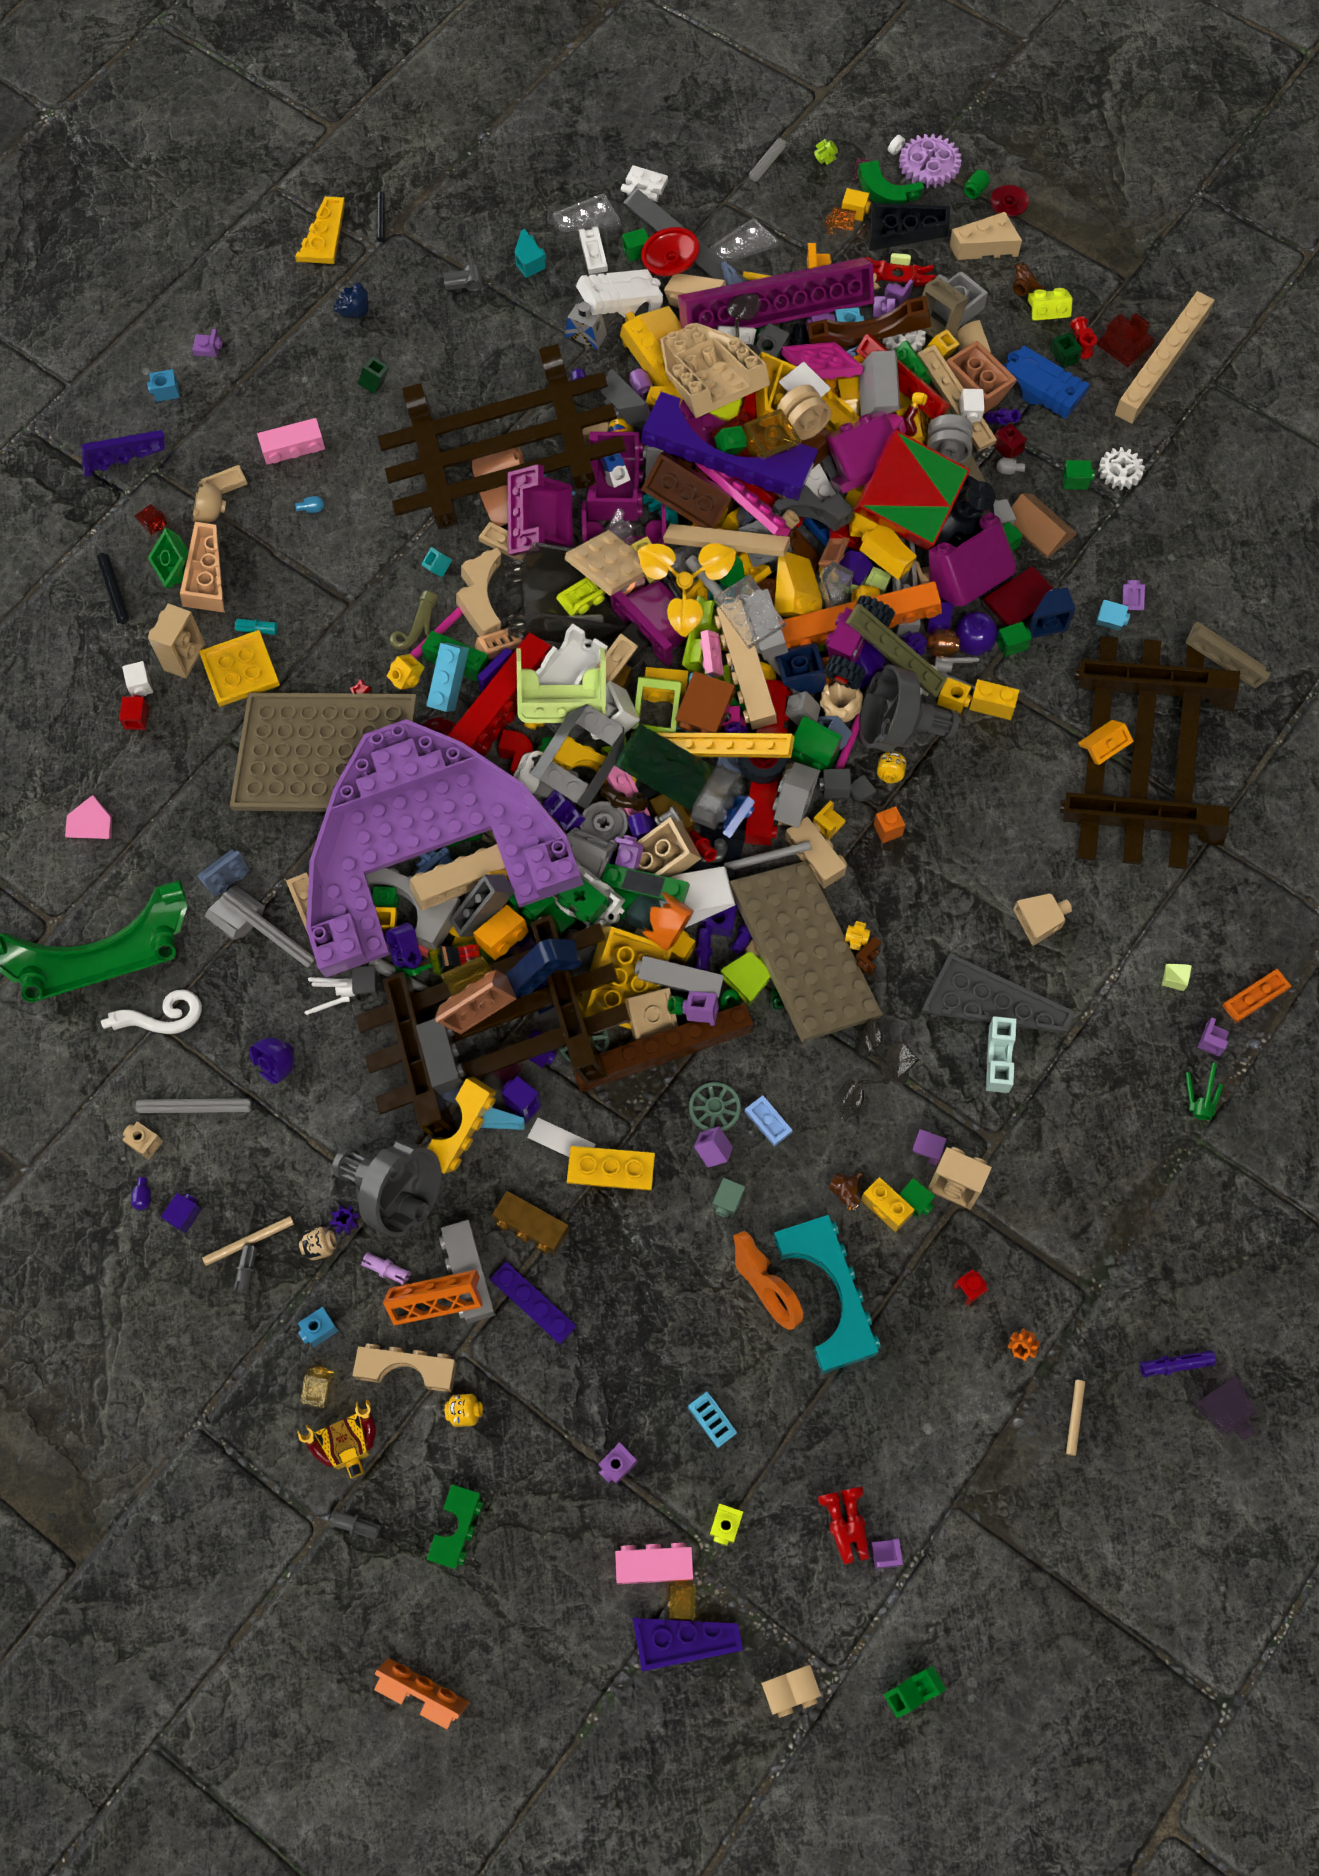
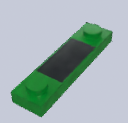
[601,863,690,903]

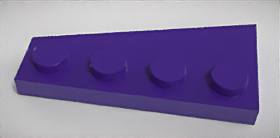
[632,1618,743,1672]

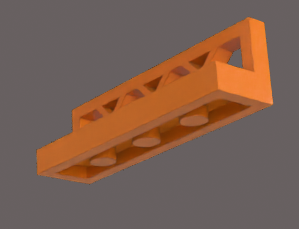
[383,1270,483,1326]

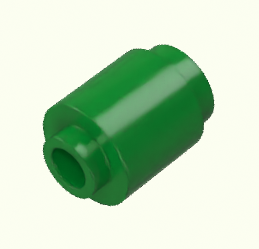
[964,170,990,199]

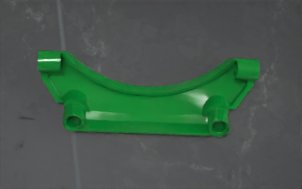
[0,880,188,1003]

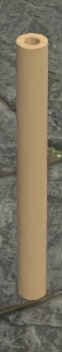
[202,1216,294,1266]

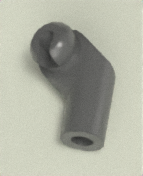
[700,838,728,864]

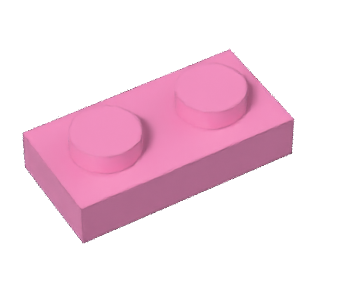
[700,630,724,677]

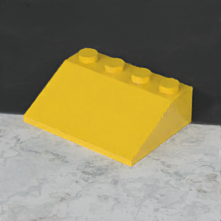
[620,306,681,386]
[581,926,673,1030]

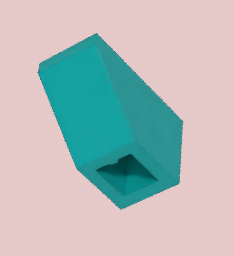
[515,229,546,278]

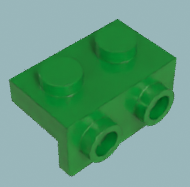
[895,341,932,385]

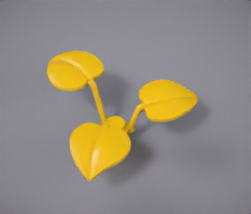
[637,543,736,637]

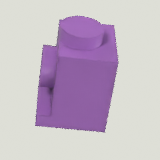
[683,991,719,1026]
[598,1442,637,1484]

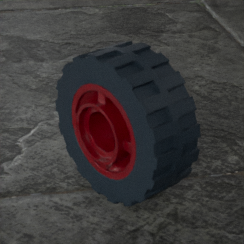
[738,757,788,784]

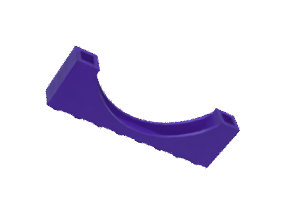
[641,391,818,501]

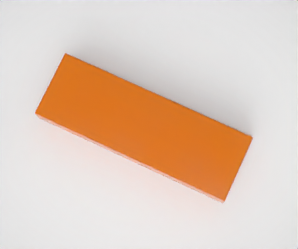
[1222,968,1292,1023]

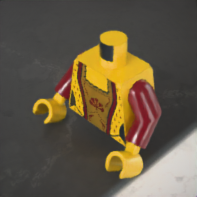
[896,392,932,446]
[297,1400,376,1479]

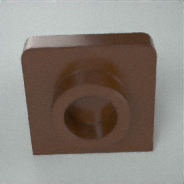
[855,937,881,976]

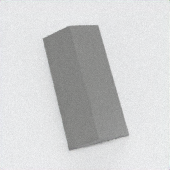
[859,350,901,416]

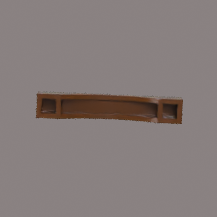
[808,296,932,348]

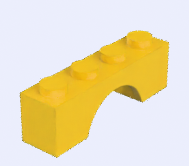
[552,736,639,785]
[427,1077,497,1174]

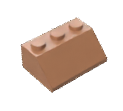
[947,341,1017,414]
[435,970,517,1034]

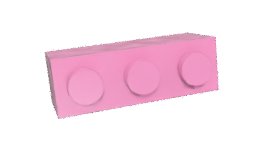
[257,418,325,465]
[615,1543,693,1584]

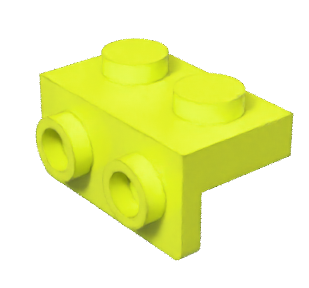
[1028,288,1072,320]
[556,577,606,616]

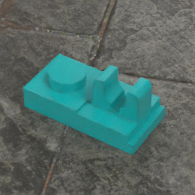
[642,494,678,525]

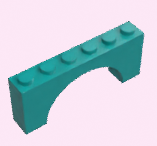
[773,1215,881,1374]

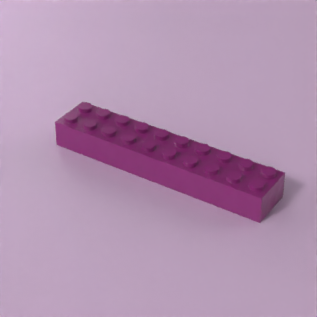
[678,257,874,330]

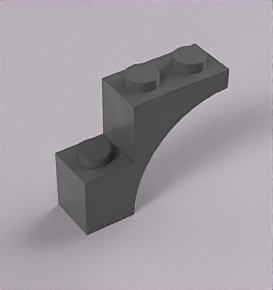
[772,485,854,532]

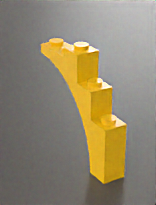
[845,484,917,580]

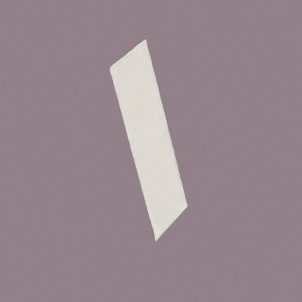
[527,1118,596,1157]

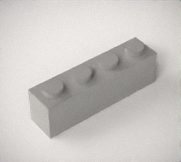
[439,1220,496,1324]

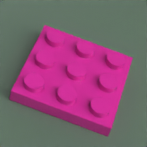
[781,342,863,379]

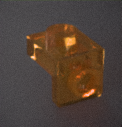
[826,207,856,235]

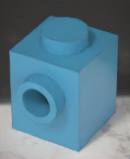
[298,1307,339,1347]

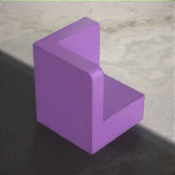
[884,279,914,308]
[1197,1017,1229,1056]
[694,1126,733,1167]
[913,1129,946,1166]
[871,1538,903,1569]

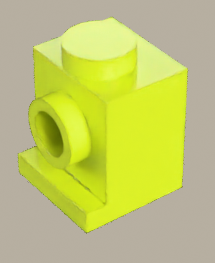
[710,1504,743,1546]

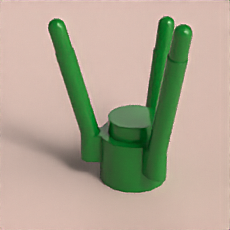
[1186,1062,1223,1120]

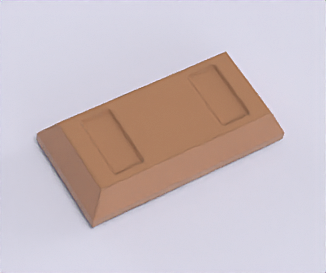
[818,538,850,568]

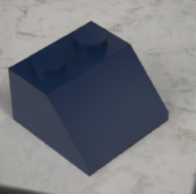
[1029,587,1075,639]
[776,643,826,694]

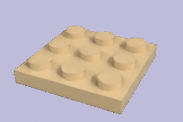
[565,530,646,596]

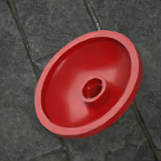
[641,227,700,276]

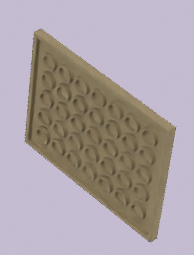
[230,693,418,812]

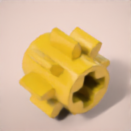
[845,921,871,951]

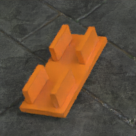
[374,1658,469,1729]

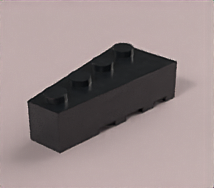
[869,203,950,251]

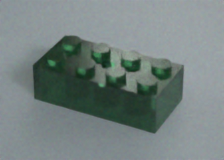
[614,724,715,810]

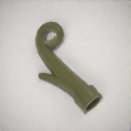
[389,590,438,650]

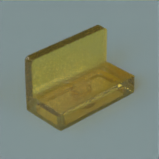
[441,956,492,996]

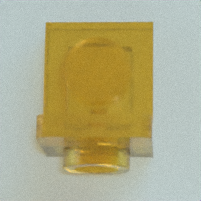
[300,1366,334,1408]

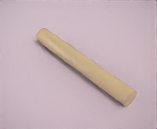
[1066,1380,1085,1456]

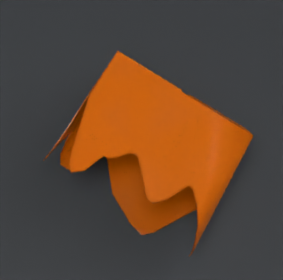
[643,892,694,951]

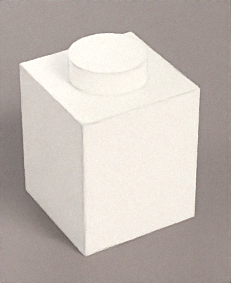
[959,389,984,423]
[122,661,153,697]

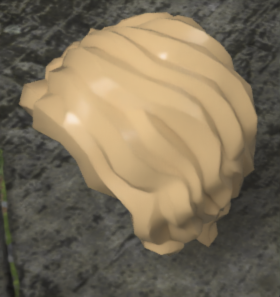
[820,682,863,722]

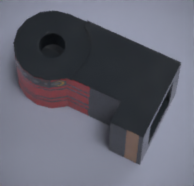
[437,945,483,974]

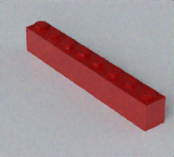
[745,679,791,846]

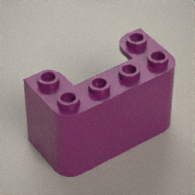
[587,432,644,521]

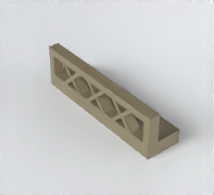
[1186,621,1270,688]

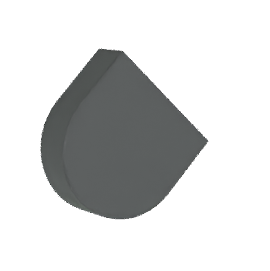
[850,775,877,801]

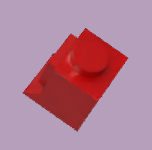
[953,1269,988,1306]

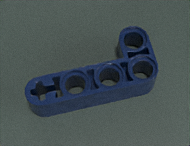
[506,939,582,998]

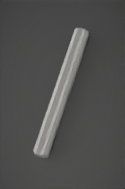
[220,891,315,967]
[136,1098,252,1113]

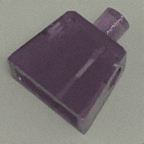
[1194,1376,1256,1441]

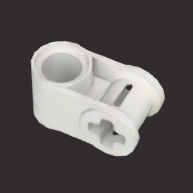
[513,751,543,794]

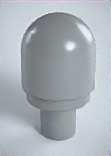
[996,458,1025,475]

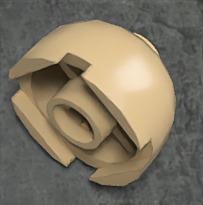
[193,481,226,523]

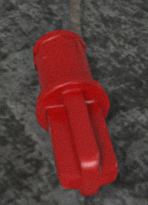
[688,830,717,862]

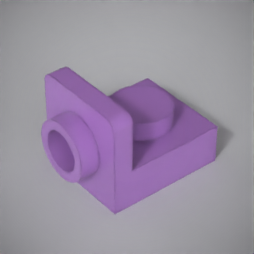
[873,296,895,317]
[192,329,222,357]
[1122,580,1145,610]
[614,835,644,870]

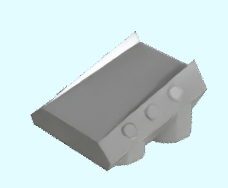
[205,885,265,940]

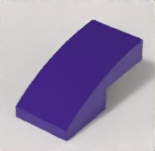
[543,790,586,833]

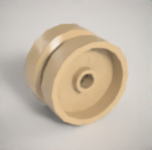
[776,385,831,440]

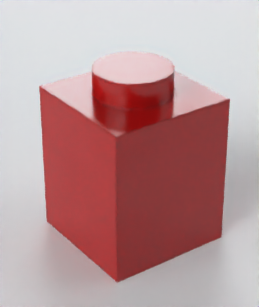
[119,695,149,730]

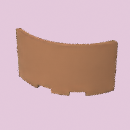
[472,447,525,527]

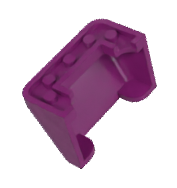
[929,512,1016,606]

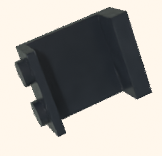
[690,821,746,882]

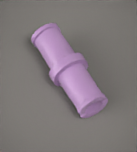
[361,1252,411,1285]

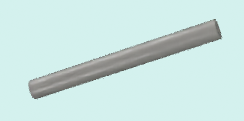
[724,841,812,870]

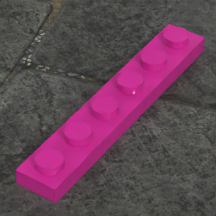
[695,463,791,536]

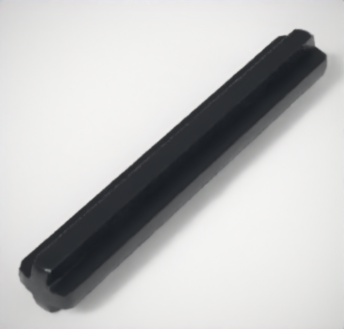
[96,553,129,624]

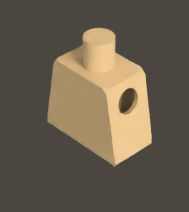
[1013,894,1072,946]

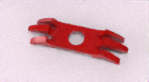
[866,257,936,287]

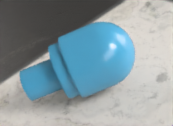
[295,496,324,514]

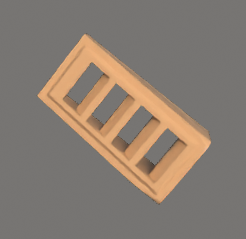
[475,626,523,660]

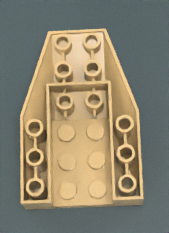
[660,323,770,418]

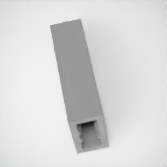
[635,956,724,998]

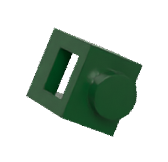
[1050,332,1083,369]

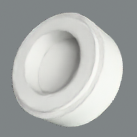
[888,135,905,155]

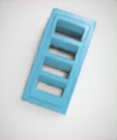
[481,1108,525,1130]
[688,1391,737,1448]

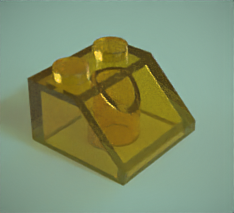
[743,409,802,459]

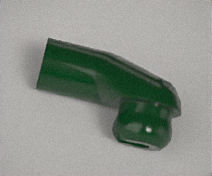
[769,987,784,1010]

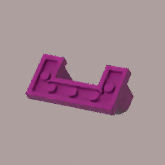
[825,411,894,494]
[508,464,573,556]
[610,580,689,667]

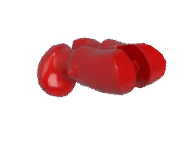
[818,1486,869,1565]

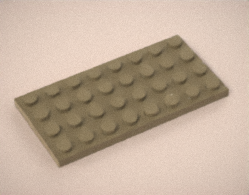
[729,861,883,1042]

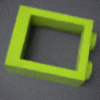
[632,676,683,733]

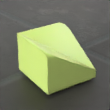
[1162,964,1192,991]

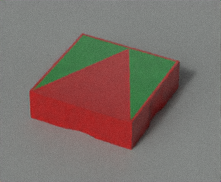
[853,430,970,550]

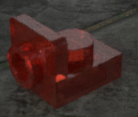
[135,504,167,535]

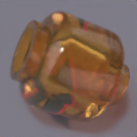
[927,628,960,658]

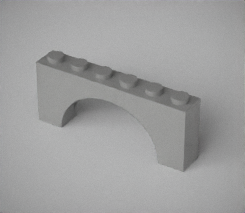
[366,868,461,953]

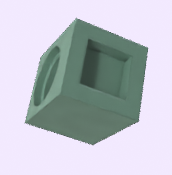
[712,1178,745,1218]

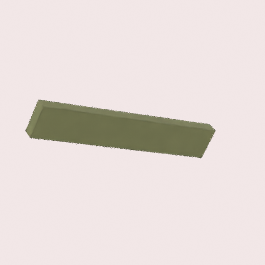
[846,604,947,697]

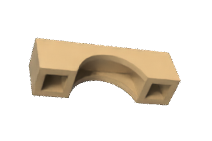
[353,1344,457,1393]

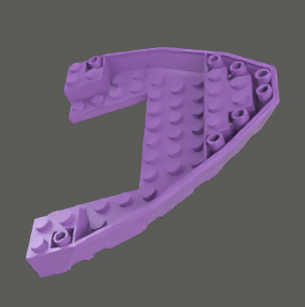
[306,719,584,978]

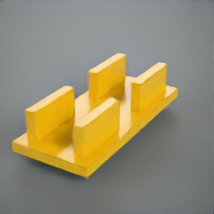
[821,389,859,433]
[567,1146,655,1191]

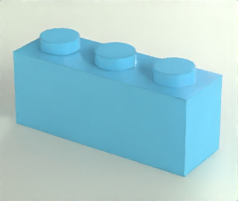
[426,643,469,712]

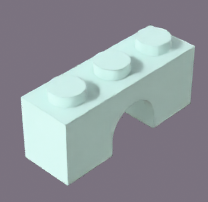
[986,1017,1016,1093]

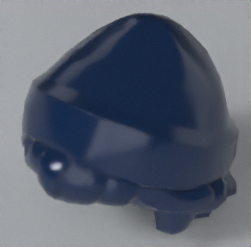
[333,283,369,318]

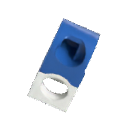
[600,453,630,488]

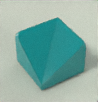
[421,547,452,577]

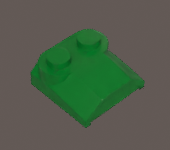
[147,528,189,588]

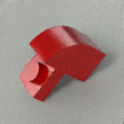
[498,729,533,776]

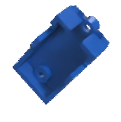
[1002,346,1090,419]

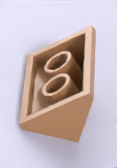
[1011,493,1077,558]

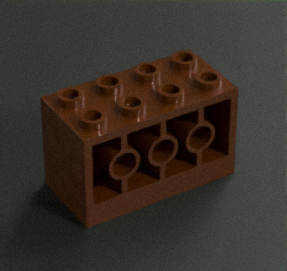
[641,451,737,529]

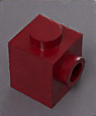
[992,423,1027,458]

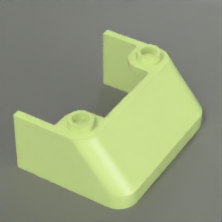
[516,648,606,723]

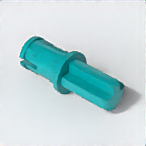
[235,618,278,636]

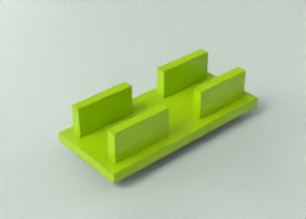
[682,596,722,674]

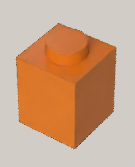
[874,806,905,843]

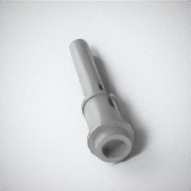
[368,958,430,992]

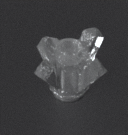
[601,508,638,545]

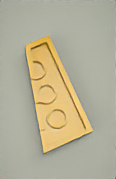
[295,196,345,264]

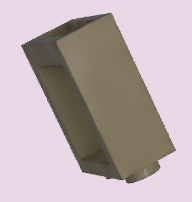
[922,277,968,338]

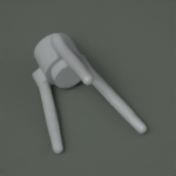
[935,656,980,690]

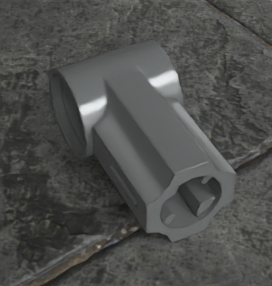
[443,264,483,292]

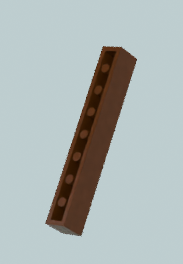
[571,1003,753,1093]

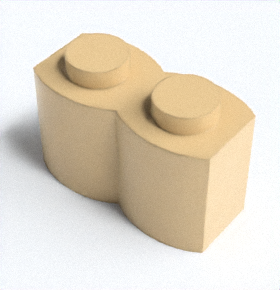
[761,1665,821,1718]

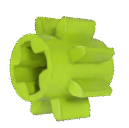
[814,139,838,165]

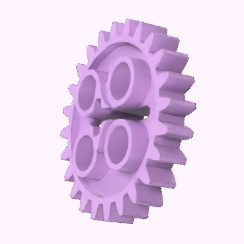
[899,134,962,188]

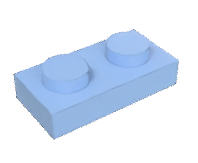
[745,1095,793,1147]

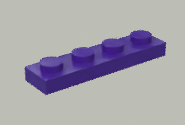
[490,1262,577,1345]

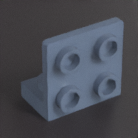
[197,849,250,897]

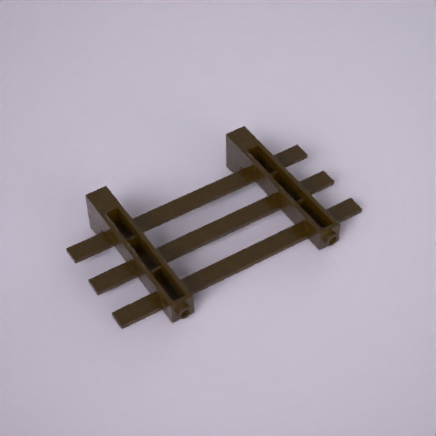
[378,344,626,529]
[1060,636,1240,869]
[356,915,631,1139]

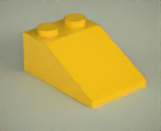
[774,552,822,618]

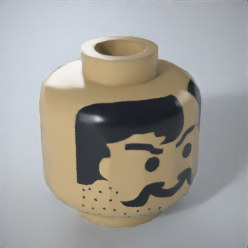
[299,1227,337,1260]

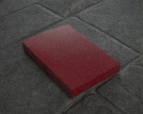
[983,566,1054,627]

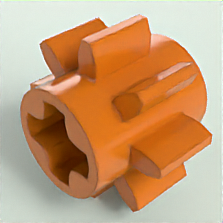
[1008,1328,1040,1361]

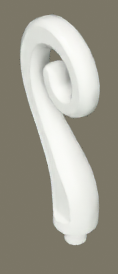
[101,990,202,1034]

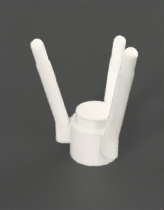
[305,977,355,1015]

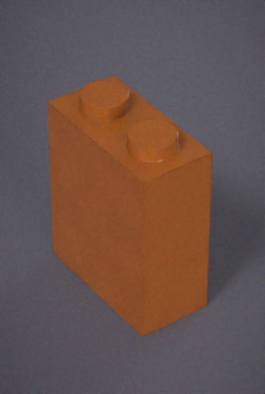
[675,671,736,733]

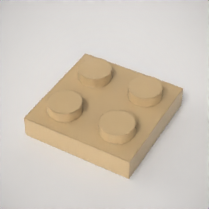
[624,987,678,1042]

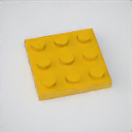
[199,630,280,707]

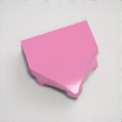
[65,795,113,839]

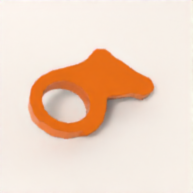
[733,1231,803,1330]

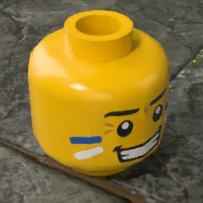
[877,751,906,783]
[445,1394,483,1427]

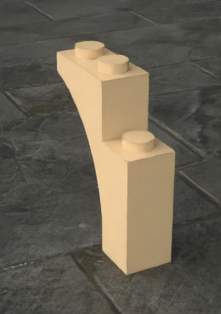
[456,548,501,637]

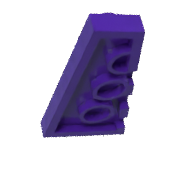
[81,430,165,477]

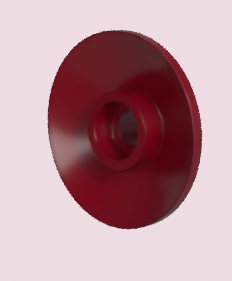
[990,185,1029,217]

